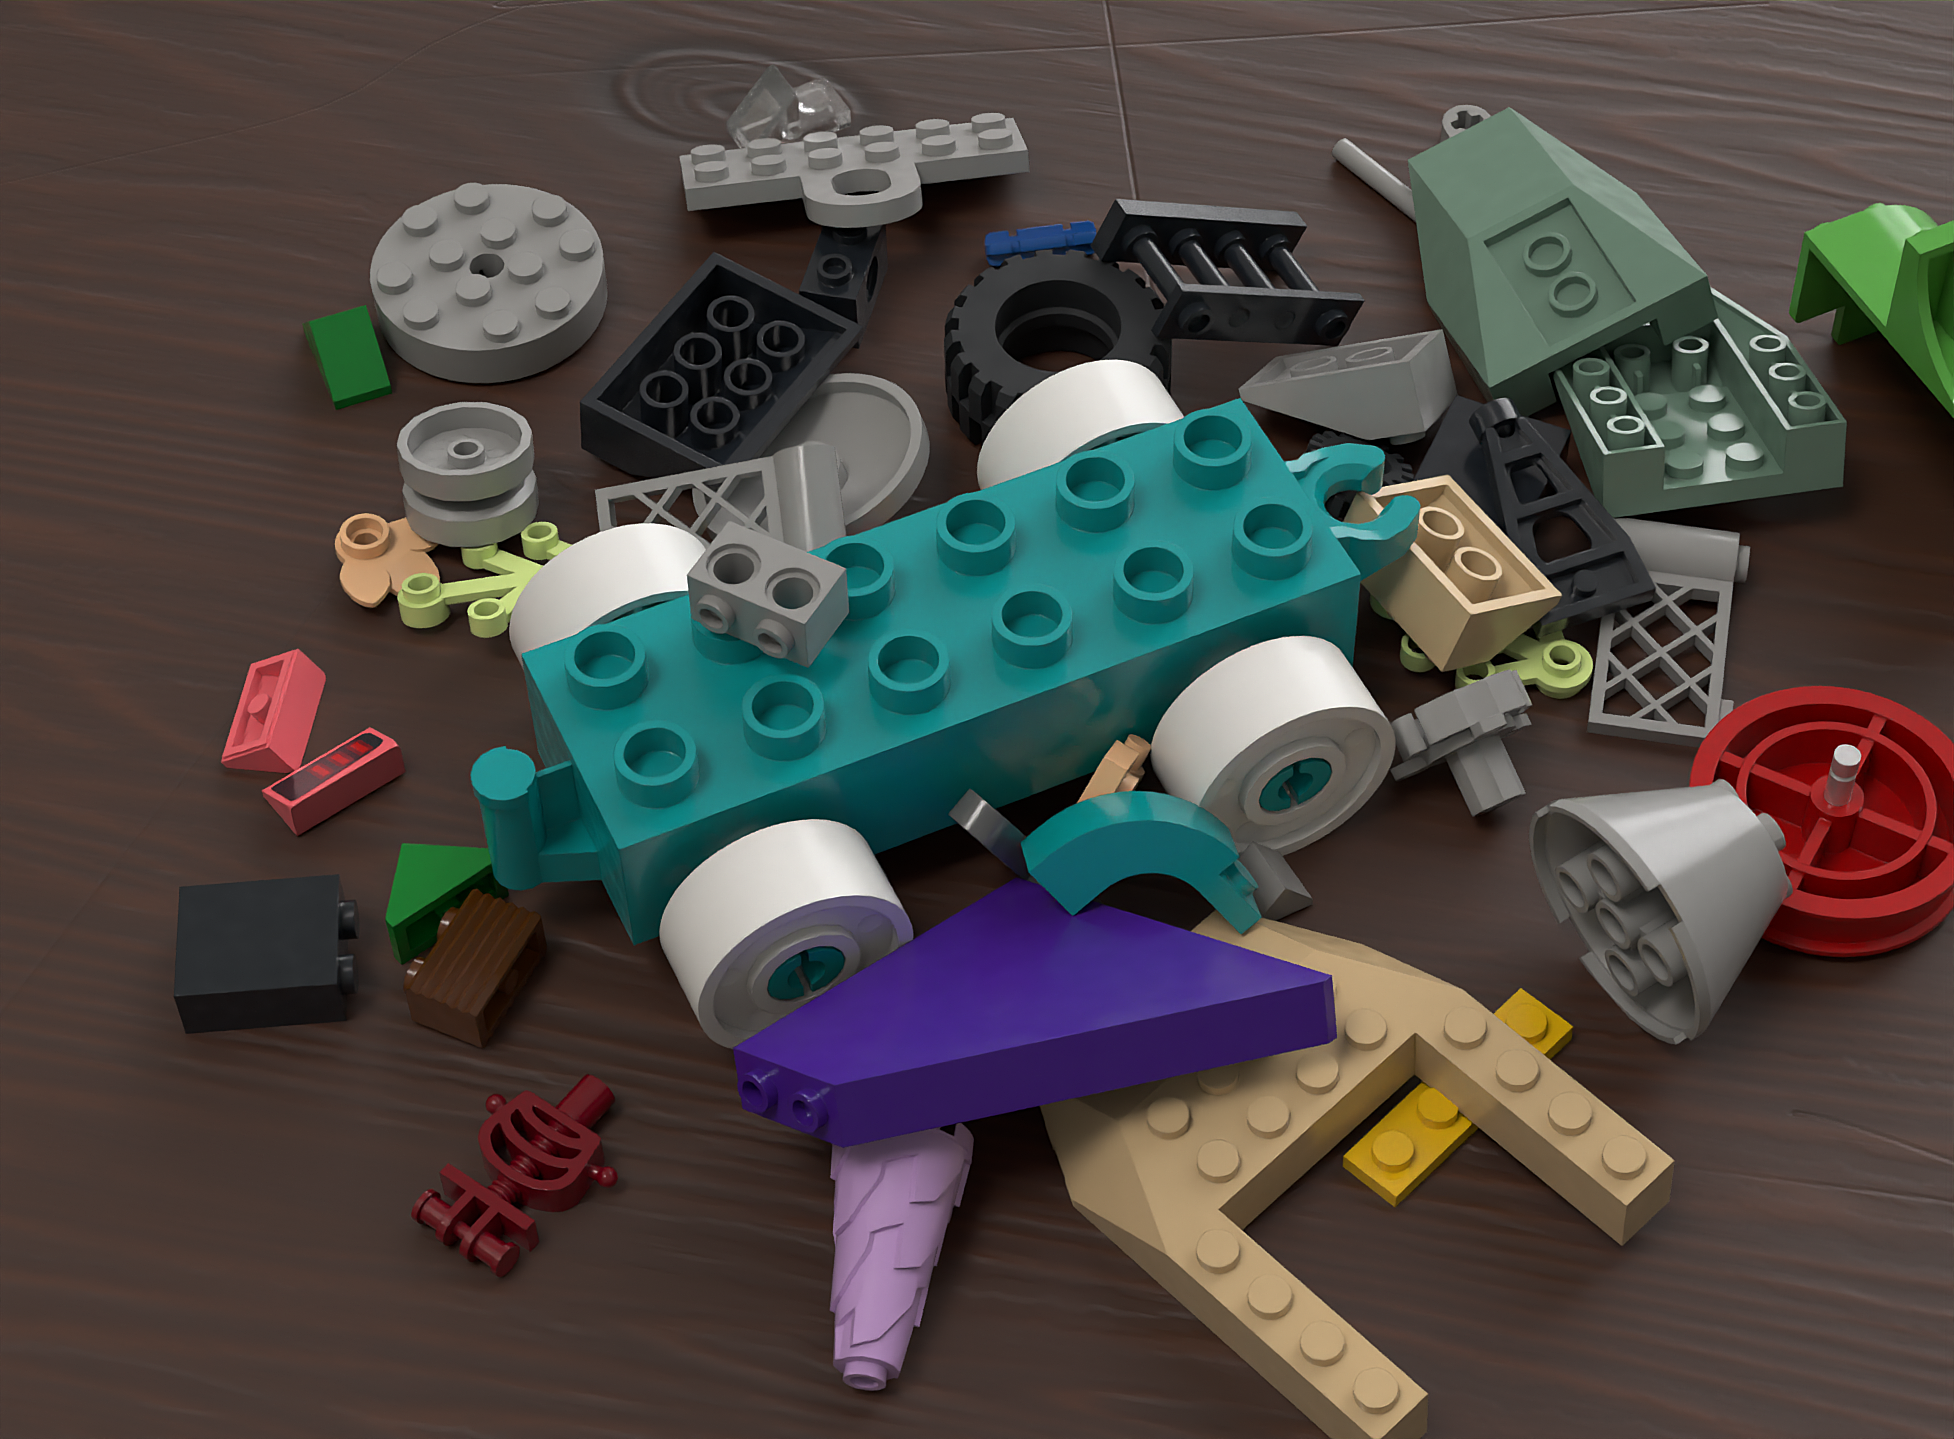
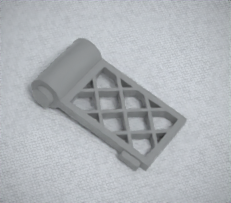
[595,444,846,552]
[1587,517,1750,748]

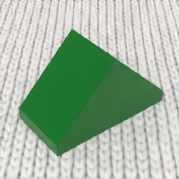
[302,305,392,410]
[385,843,509,965]

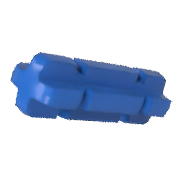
[984,220,1097,267]

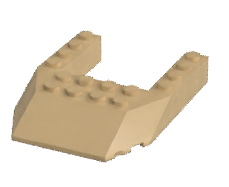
[1040,909,1675,1439]

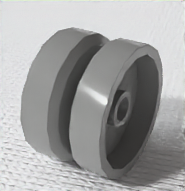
[397,402,539,547]

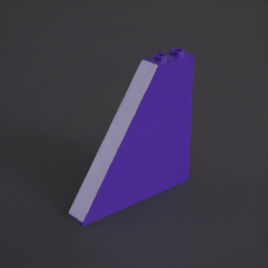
[733,877,1337,1148]

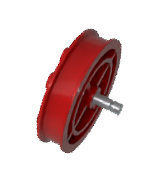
[1689,686,1954,957]

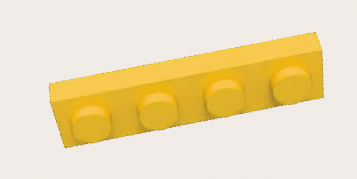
[1342,988,1573,1207]

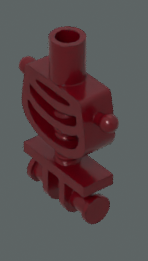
[411,1074,618,1277]

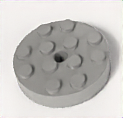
[370,183,608,383]

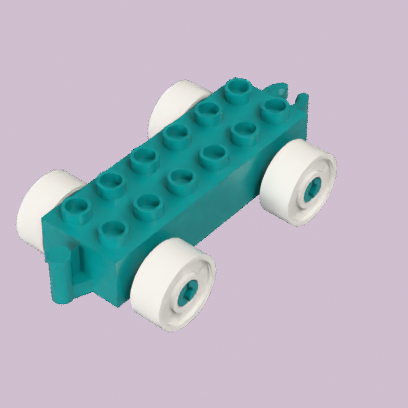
[470,360,1421,1049]

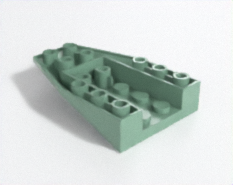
[1408,107,1718,417]
[1553,287,1847,518]

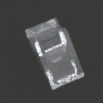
[726,64,851,149]

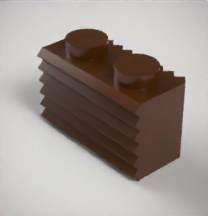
[403,888,547,1048]

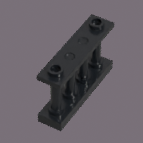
[1090,199,1365,346]

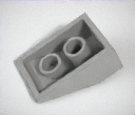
[1239,329,1458,445]

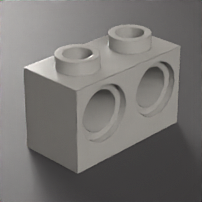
[686,521,849,668]

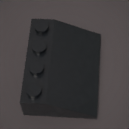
[580,252,863,487]

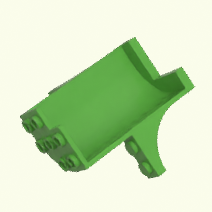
[1789,203,1954,418]

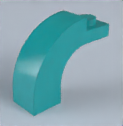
[1021,791,1262,934]

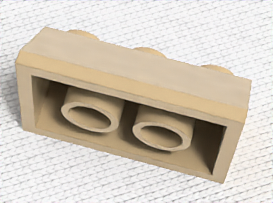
[1343,475,1562,672]

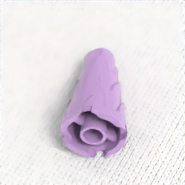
[830,1123,974,1391]

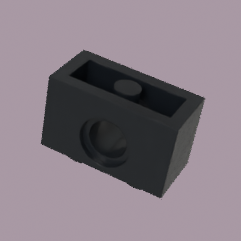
[799,224,888,349]

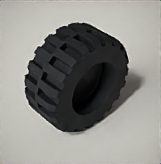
[944,249,1172,446]

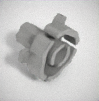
[1390,669,1532,817]

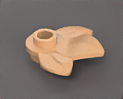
[335,513,440,608]

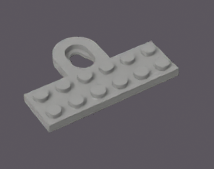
[679,113,1030,228]

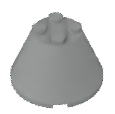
[1529,779,1793,1045]

